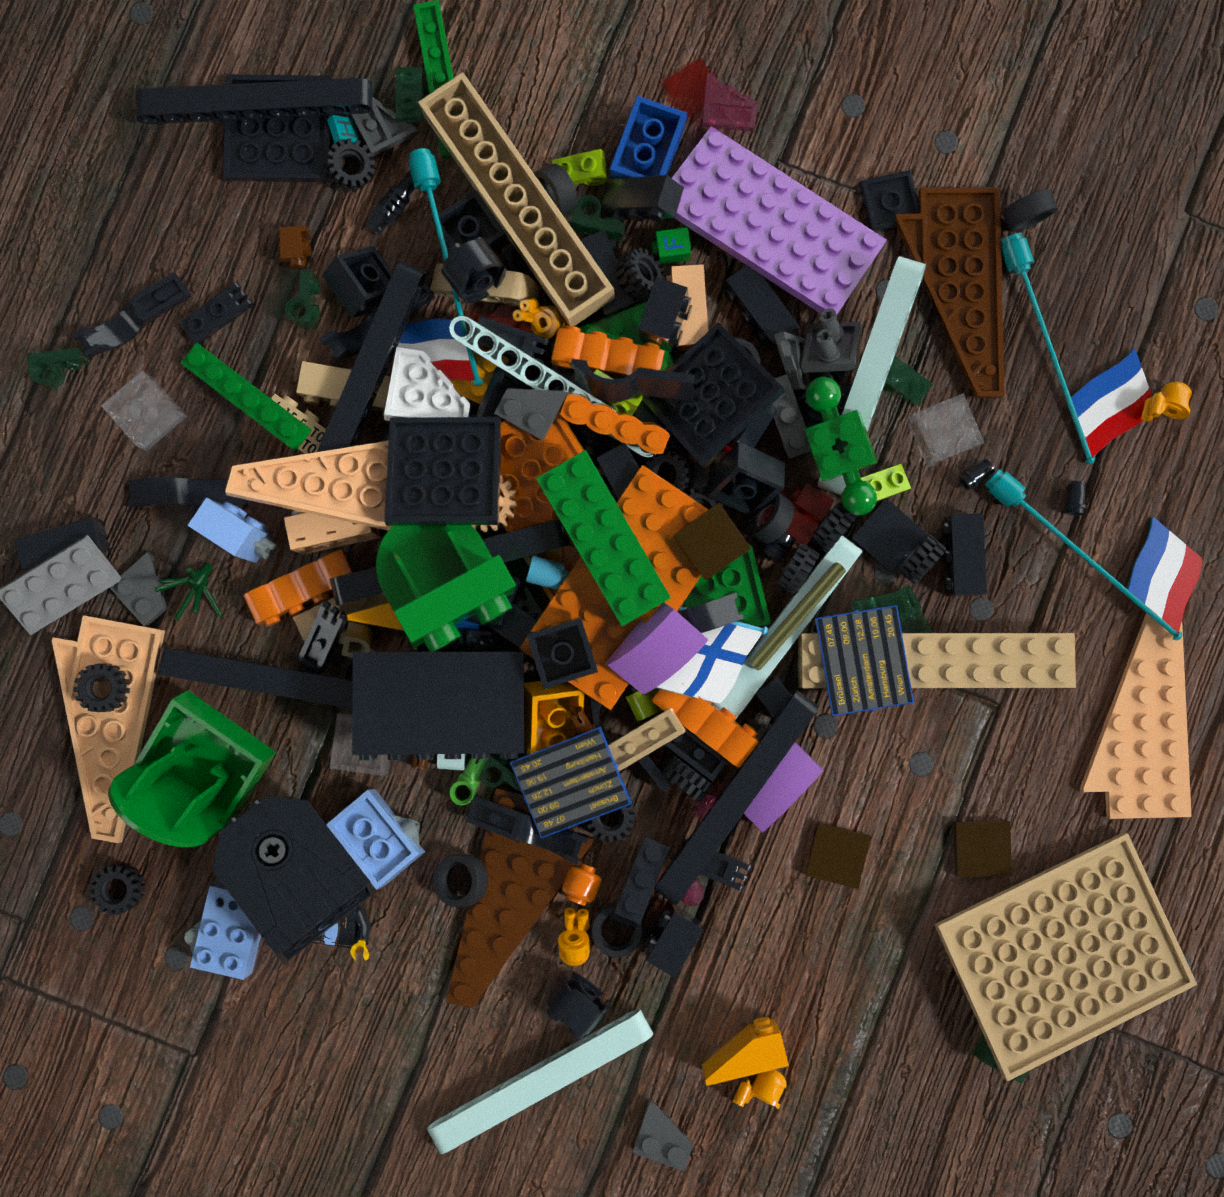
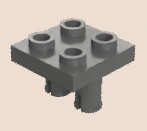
[801,308,863,373]

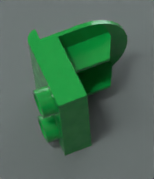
[376,525,516,653]
[108,691,276,847]

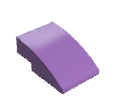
[605,602,708,694]
[744,742,823,832]

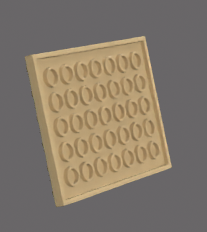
[934,833,1197,1081]

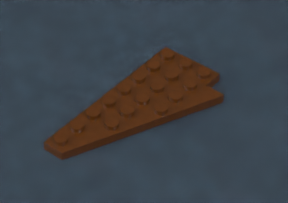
[894,187,1005,399]
[446,788,593,1008]

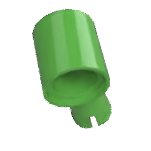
[450,755,488,805]

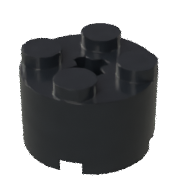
[441,237,506,303]
[546,971,610,1039]

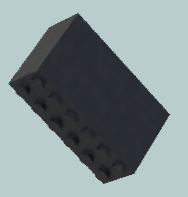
[352,652,524,760]

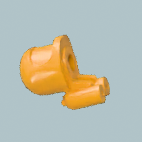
[513,298,566,339]
[1141,381,1192,422]
[558,907,590,966]
[733,1070,787,1110]

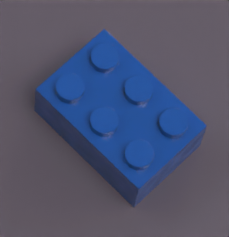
[610,95,687,179]

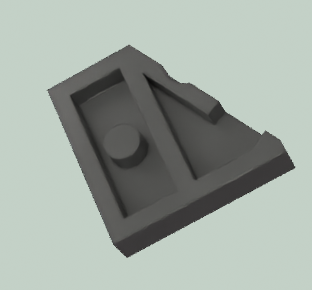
[351,97,418,157]
[775,332,812,393]
[110,552,167,626]
[632,1099,693,1171]

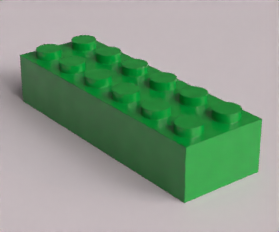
[536,450,671,626]

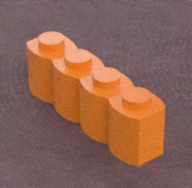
[551,325,664,379]
[559,392,670,454]
[244,549,355,627]
[652,683,759,768]

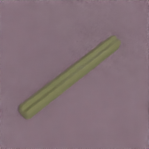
[749,562,846,670]

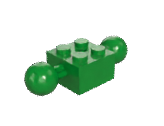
[804,377,878,515]

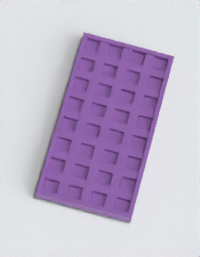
[672,126,887,315]

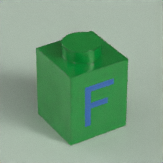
[651,227,691,265]

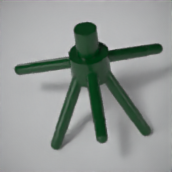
[154,562,223,620]

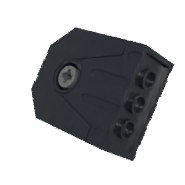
[213,797,375,964]

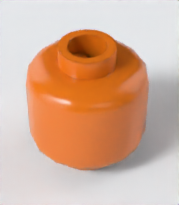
[562,863,602,906]

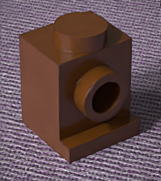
[279,226,312,269]

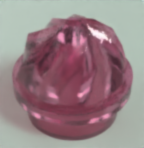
[693,795,717,819]
[681,879,704,906]

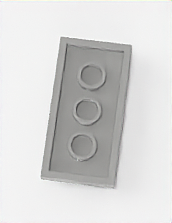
[0,535,121,635]

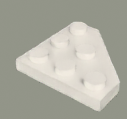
[384,347,470,421]

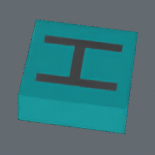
[327,115,360,144]

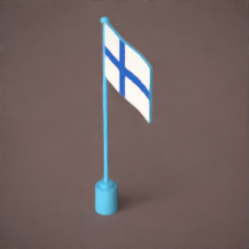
[526,555,768,704]

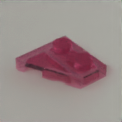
[702,73,757,132]

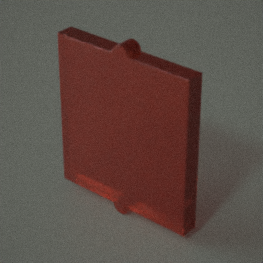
[663,58,724,118]

